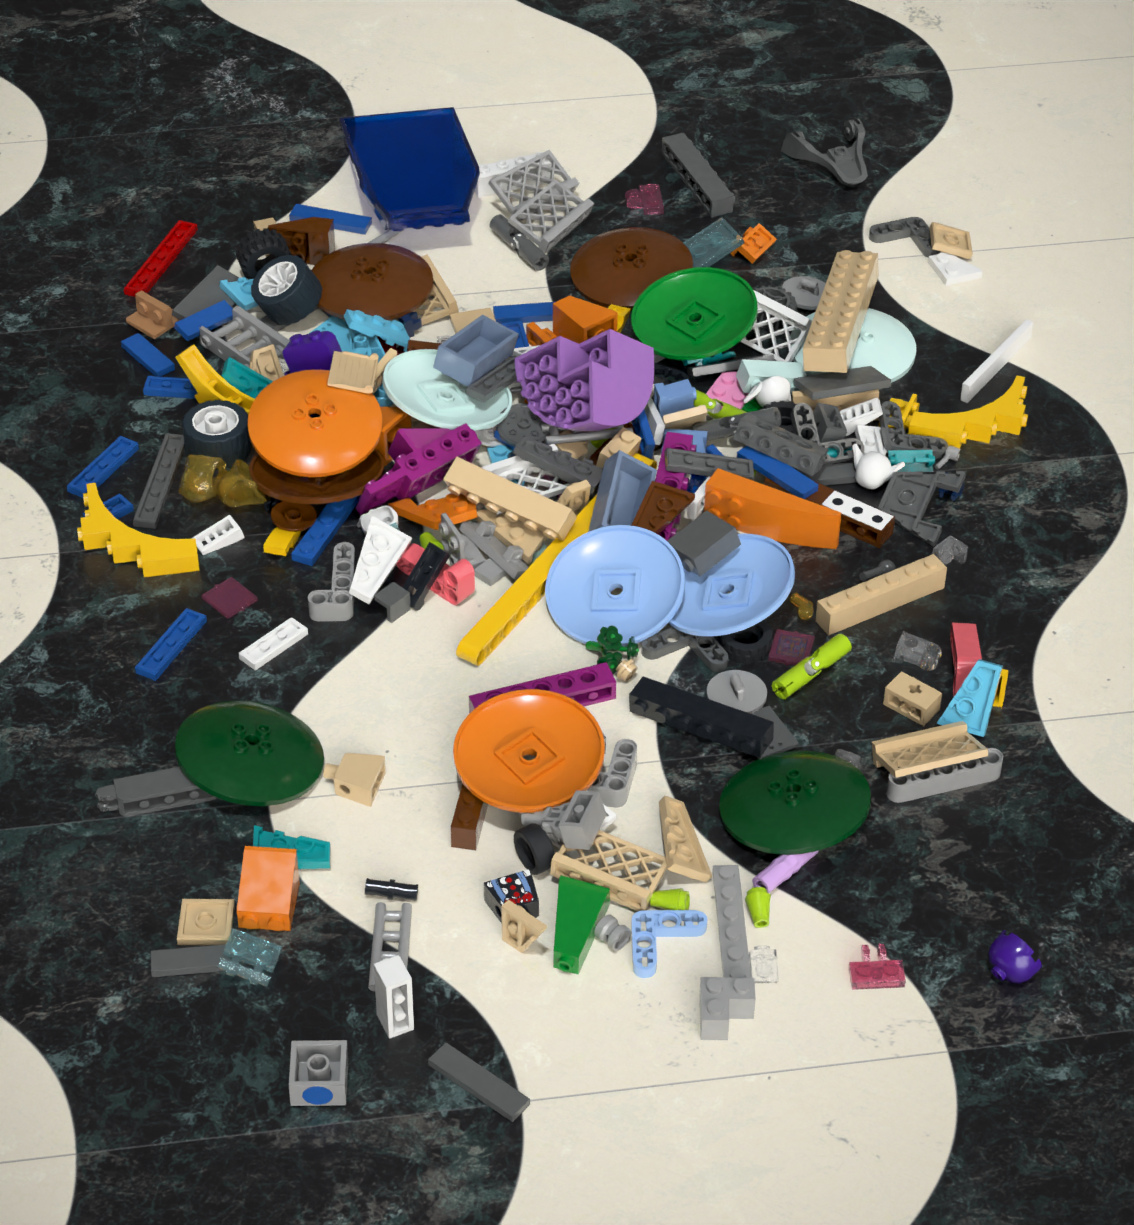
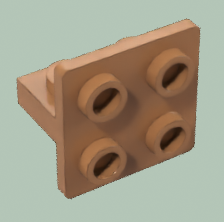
[126,290,180,339]

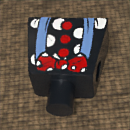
[484,869,539,923]

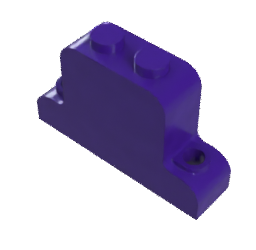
[282,330,342,375]

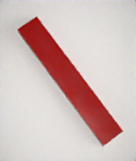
[124,220,198,297]

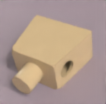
[323,753,386,807]

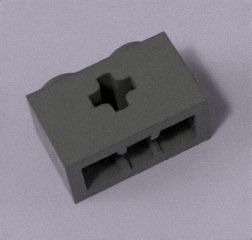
[813,402,847,448]

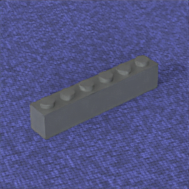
[662,133,735,217]

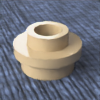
[616,659,638,682]

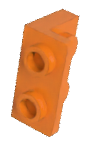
[730,223,777,264]

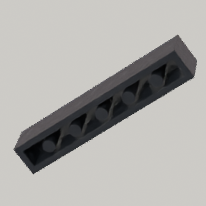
[629,676,774,758]

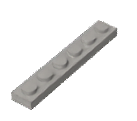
[712,865,751,978]

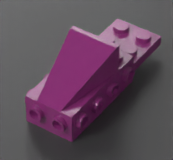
[356,423,482,515]

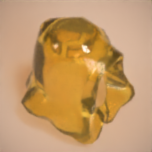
[179,455,231,503]
[217,459,267,507]

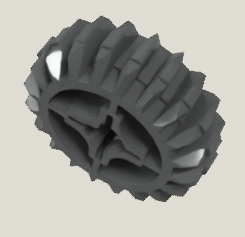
[753,285,797,331]

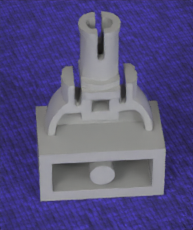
[521,790,606,850]

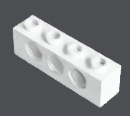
[471,152,552,198]

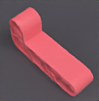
[396,543,475,605]
[950,623,982,697]

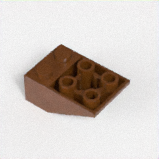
[268,217,335,265]

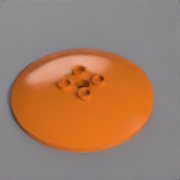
[248,370,383,477]
[453,689,605,813]

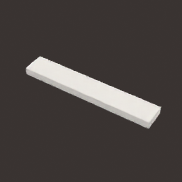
[960,319,1033,403]

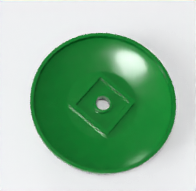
[631,267,758,360]

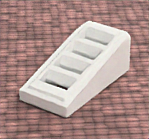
[840,398,883,436]
[191,515,245,555]

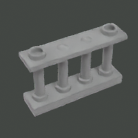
[199,306,290,368]

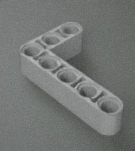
[526,739,637,808]

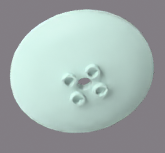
[790,308,916,383]
[382,349,512,431]

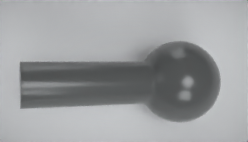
[859,560,896,582]

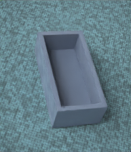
[433,315,519,386]
[588,450,657,532]

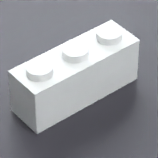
[374,955,414,1039]

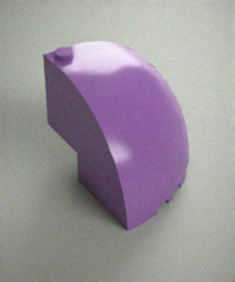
[515,329,654,431]

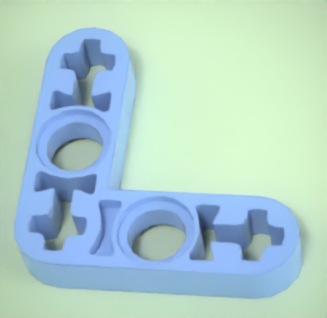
[631,910,708,978]

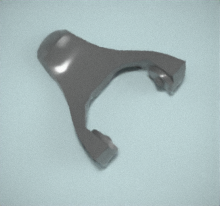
[781,118,868,186]

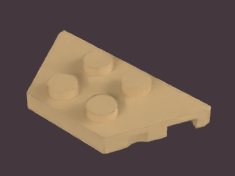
[474,509,548,564]

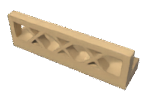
[791,389,879,421]

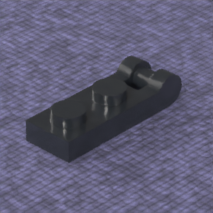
[402,542,450,611]

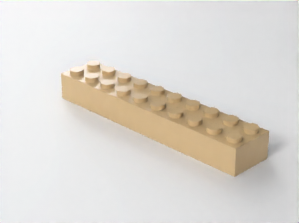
[803,250,879,373]

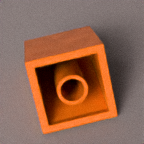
[553,296,618,344]
[375,406,411,466]
[237,846,300,931]

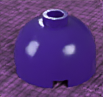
[988,930,1042,983]

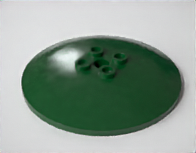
[175,701,324,806]
[719,751,871,855]

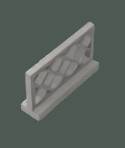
[488,150,580,222]
[508,179,594,254]

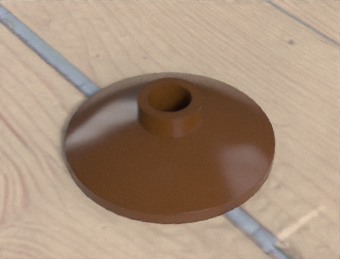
[271,501,317,532]

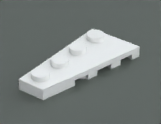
[349,516,412,604]

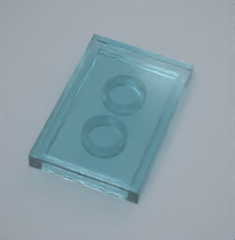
[684,217,744,268]

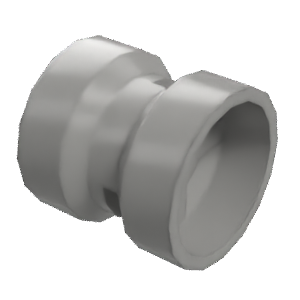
[594,915,631,951]

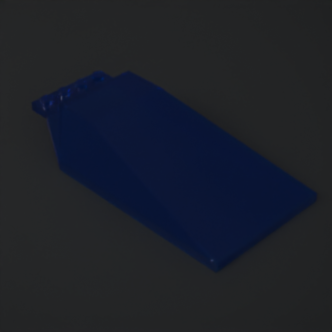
[340,107,480,231]

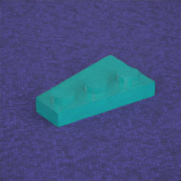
[222,357,273,398]
[253,825,331,869]

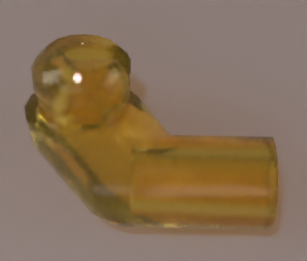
[790,592,814,620]

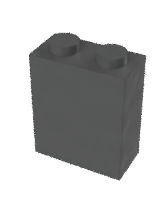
[667,510,741,577]

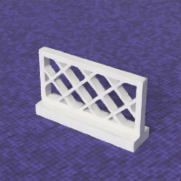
[740,291,812,362]
[481,444,571,515]

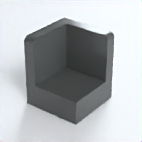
[374,582,411,623]

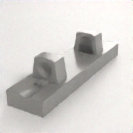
[459,521,529,579]

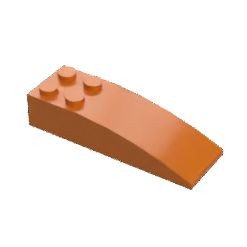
[704,468,842,549]

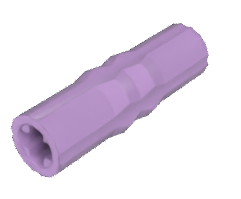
[752,851,818,893]

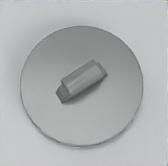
[782,276,826,310]
[707,670,767,714]

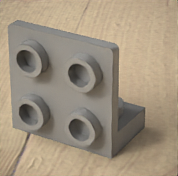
[439,513,486,569]

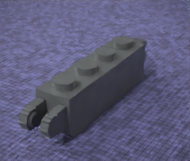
[95,767,217,817]

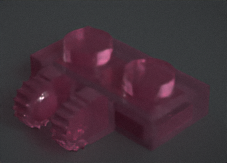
[625,184,664,215]
[848,944,906,990]

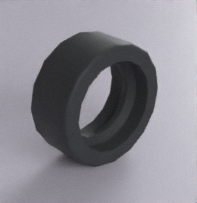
[514,823,555,875]

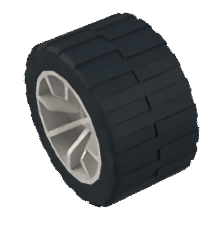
[251,255,322,325]
[182,400,251,470]

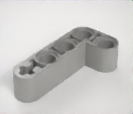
[308,542,356,621]

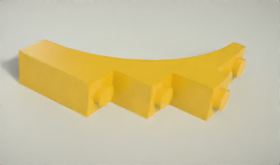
[175,344,255,415]
[908,376,1028,448]
[77,483,199,577]

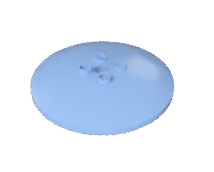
[545,525,685,647]
[669,534,795,637]

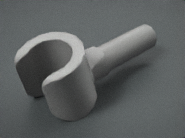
[935,446,961,470]

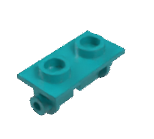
[888,450,935,472]

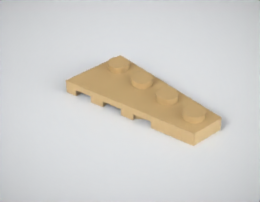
[659,796,712,882]

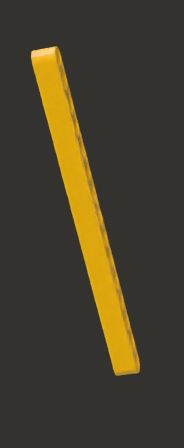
[456,453,657,666]

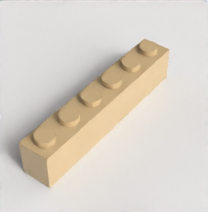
[443,457,577,541]
[816,554,947,636]

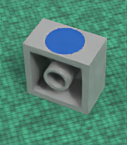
[289,1040,348,1106]

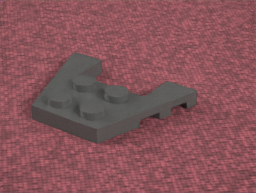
[878,471,965,547]

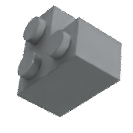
[699,977,756,1040]

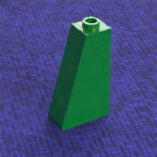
[553,875,610,974]

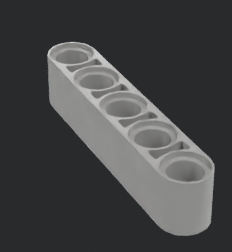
[886,748,1003,803]

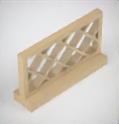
[412,254,459,325]
[872,721,988,777]
[550,830,667,911]

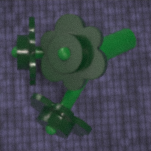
[586,625,639,674]

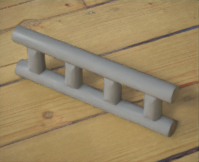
[541,423,633,445]
[368,902,412,991]

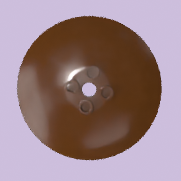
[570,227,693,310]
[311,243,433,320]
[249,448,385,504]

